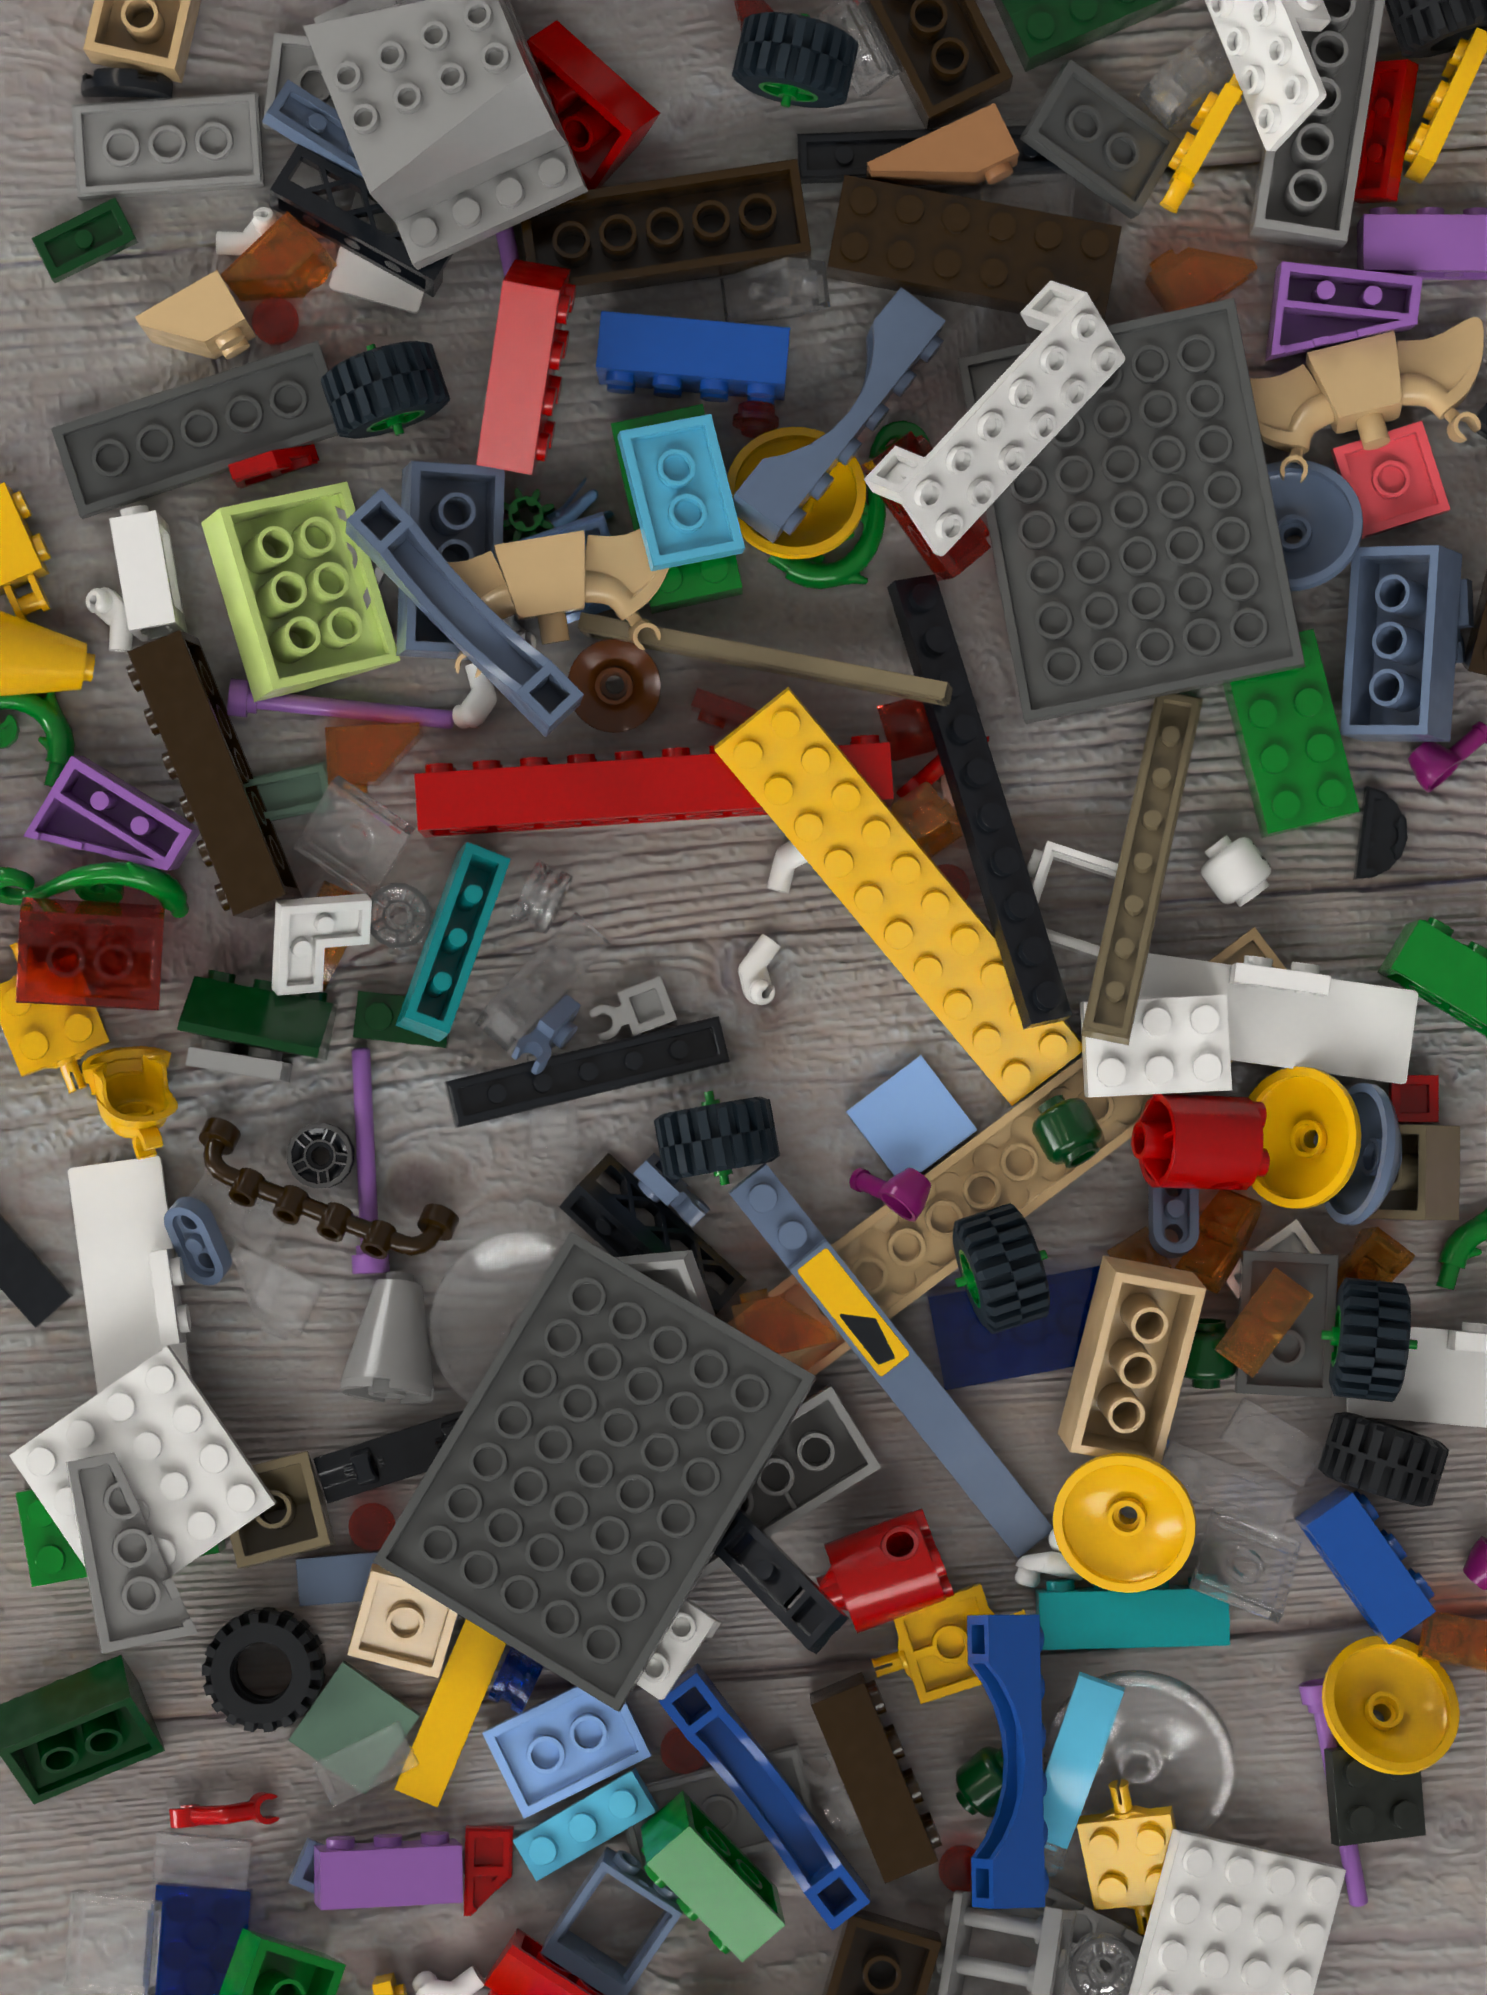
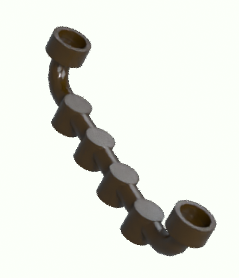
[199,1117,459,1259]

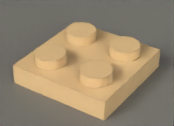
[347,1563,457,1678]

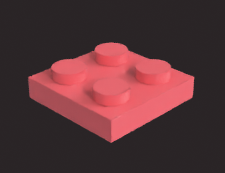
[1330,421,1451,539]

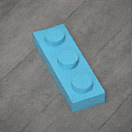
[512,1768,659,1882]

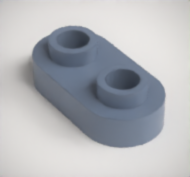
[1148,1185,1199,1258]
[164,1197,232,1285]

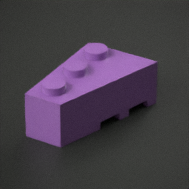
[1265,261,1423,361]
[23,756,200,871]

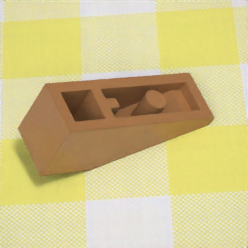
[866,103,1019,186]

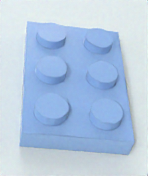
[482,1686,652,1819]

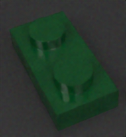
[31,197,138,283]
[353,991,449,1048]

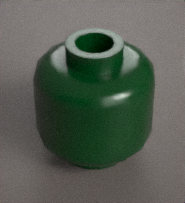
[1032,1095,1103,1168]
[1184,1318,1237,1389]
[956,1746,1004,1818]

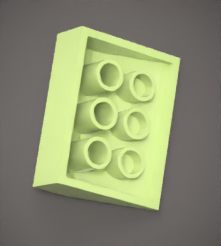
[201,481,400,702]

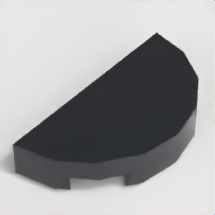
[81,68,173,98]
[1353,786,1408,880]

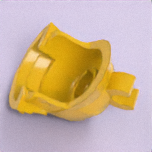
[81,1046,178,1160]

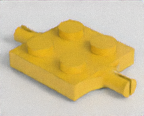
[1159,74,1243,213]
[0,939,111,1094]
[871,1583,1026,1704]
[1077,1779,1177,1935]

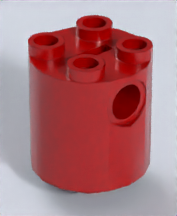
[1131,1094,1270,1190]
[816,1508,954,1633]

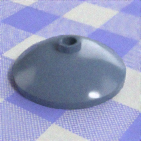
[1267,461,1363,591]
[1324,1083,1402,1225]

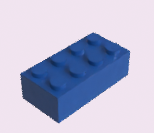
[596,311,790,407]

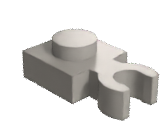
[589,976,678,1041]

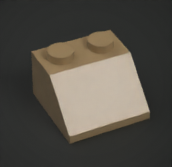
[135,270,256,360]

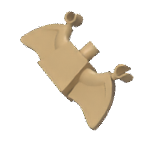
[1250,317,1484,483]
[447,529,669,678]

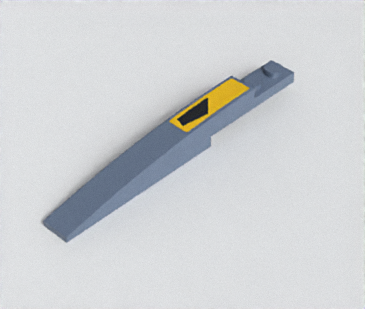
[728,1163,1053,1558]

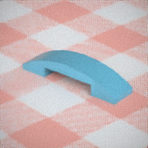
[1043,1672,1125,1856]

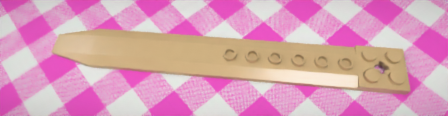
[727,927,1287,1375]

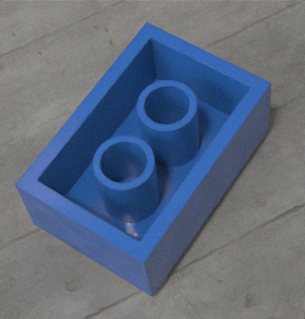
[1294,1486,1436,1645]

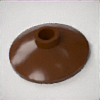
[568,639,661,733]

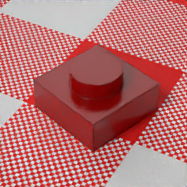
[1389,1075,1439,1122]

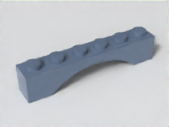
[733,287,946,543]
[345,487,584,738]

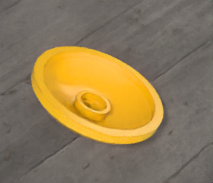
[727,427,866,559]
[1248,1066,1361,1209]
[1053,1453,1196,1593]
[1322,1636,1460,1775]

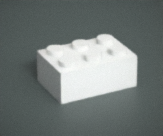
[1080,995,1232,1098]

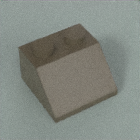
[1367,1125,1460,1220]
[230,1451,336,1569]

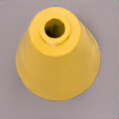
[0,610,95,696]

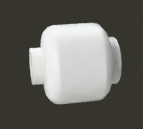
[1201,835,1271,907]

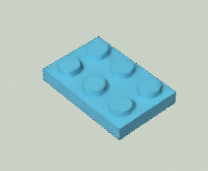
[617,414,745,571]

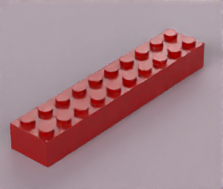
[414,735,894,838]

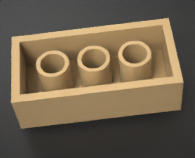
[83,0,201,83]
[1058,1255,1207,1464]

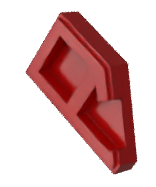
[228,444,320,489]
[464,1825,514,1916]

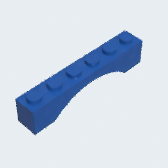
[967,1615,1049,1909]
[658,1663,871,1931]

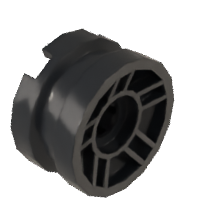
[287,1123,355,1188]

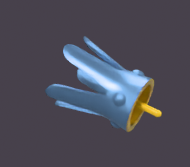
[547,477,614,527]

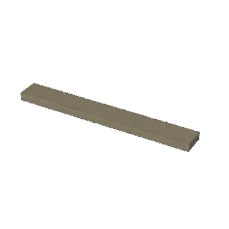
[578,612,953,707]
[1081,693,1203,1045]

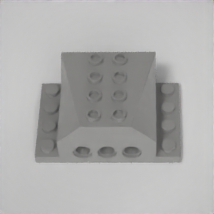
[303,0,588,270]

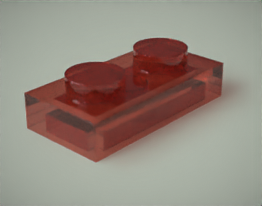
[691,688,758,730]

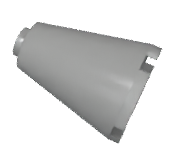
[340,1272,435,1404]

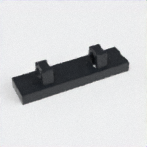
[313,1410,463,1504]
[714,1508,849,1654]

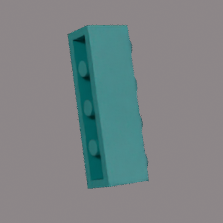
[395,842,511,1042]
[1035,1576,1230,1650]

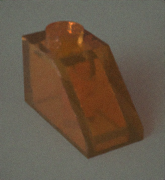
[220,211,337,301]
[1145,247,1258,313]
[325,722,423,795]
[731,1288,837,1354]

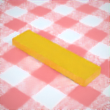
[394,1619,506,1808]

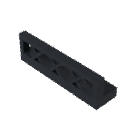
[270,144,454,297]
[559,1153,747,1315]

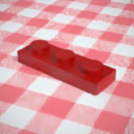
[1354,59,1419,204]

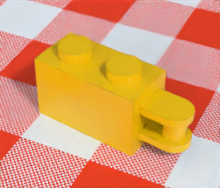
[0,482,51,620]

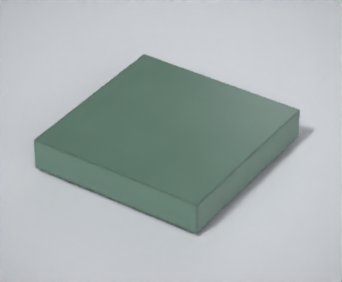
[289,1661,421,1794]

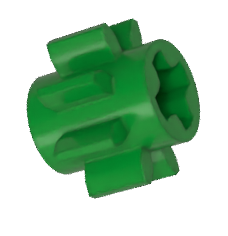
[503,488,555,542]

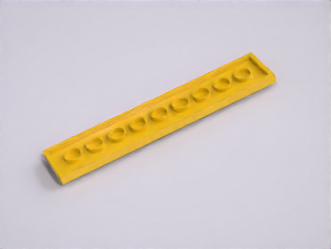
[714,686,1082,1106]

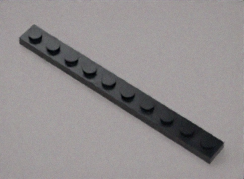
[887,574,1073,1029]

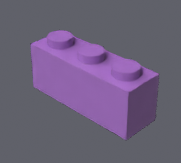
[1357,207,1487,280]
[314,1831,463,1910]

